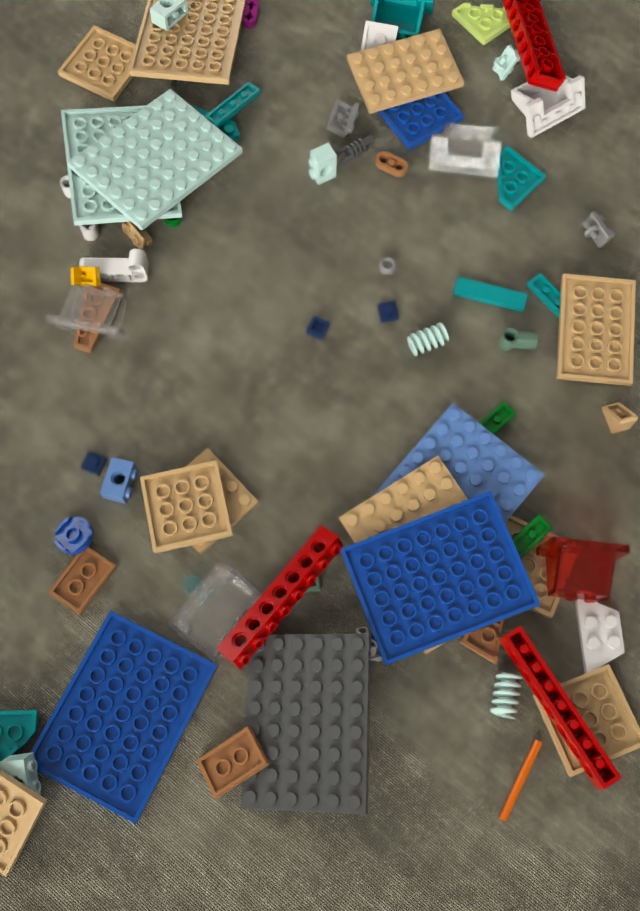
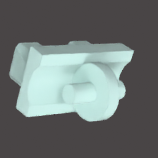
[492,45,521,81]

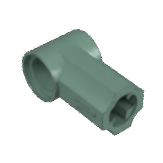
[498,328,538,351]

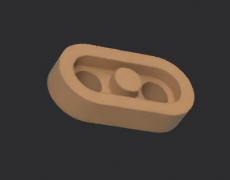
[375,151,408,177]

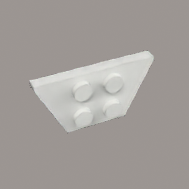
[574,595,625,674]

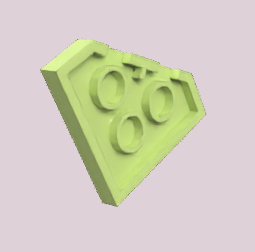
[451,3,510,45]

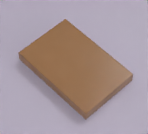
[48,546,117,616]
[196,726,270,799]

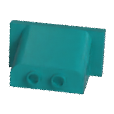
[369,0,434,40]

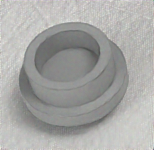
[379,257,396,275]

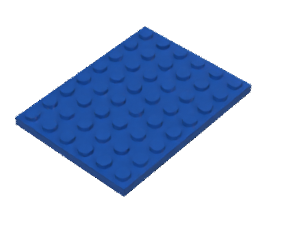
[340,491,541,666]
[30,611,218,824]

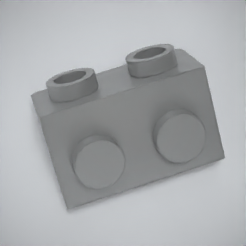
[326,99,359,138]

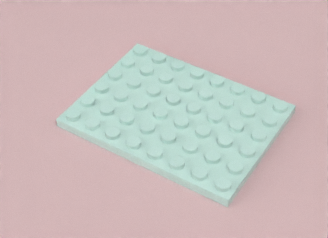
[67,89,243,231]
[61,105,182,226]

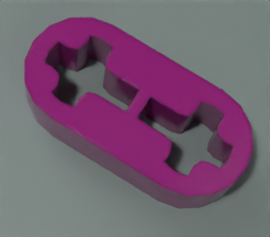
[242,0,259,28]

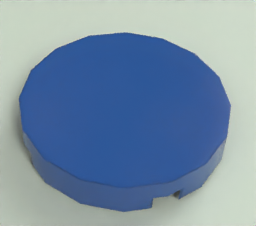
[54,516,94,555]

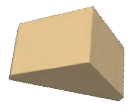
[602,402,638,434]

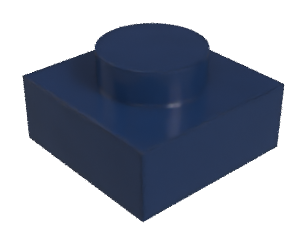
[377,301,399,323]
[306,316,330,340]
[80,451,108,476]

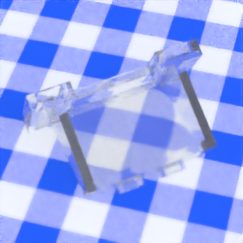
[429,122,502,177]
[45,284,129,341]

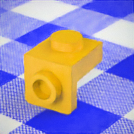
[71,266,101,286]

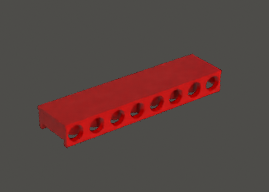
[502,0,566,92]

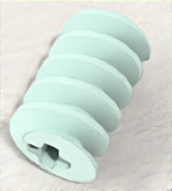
[407,322,449,356]
[490,672,523,719]

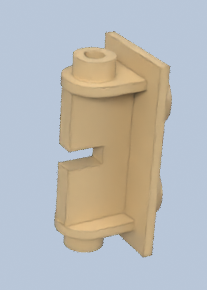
[122,221,153,250]

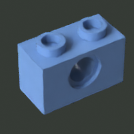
[100,457,139,504]

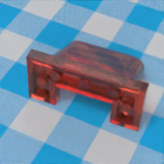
[536,536,630,603]

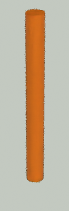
[498,739,542,822]

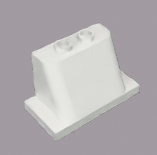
[511,75,585,138]

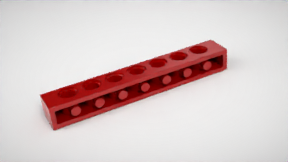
[216,525,344,670]
[499,626,622,790]

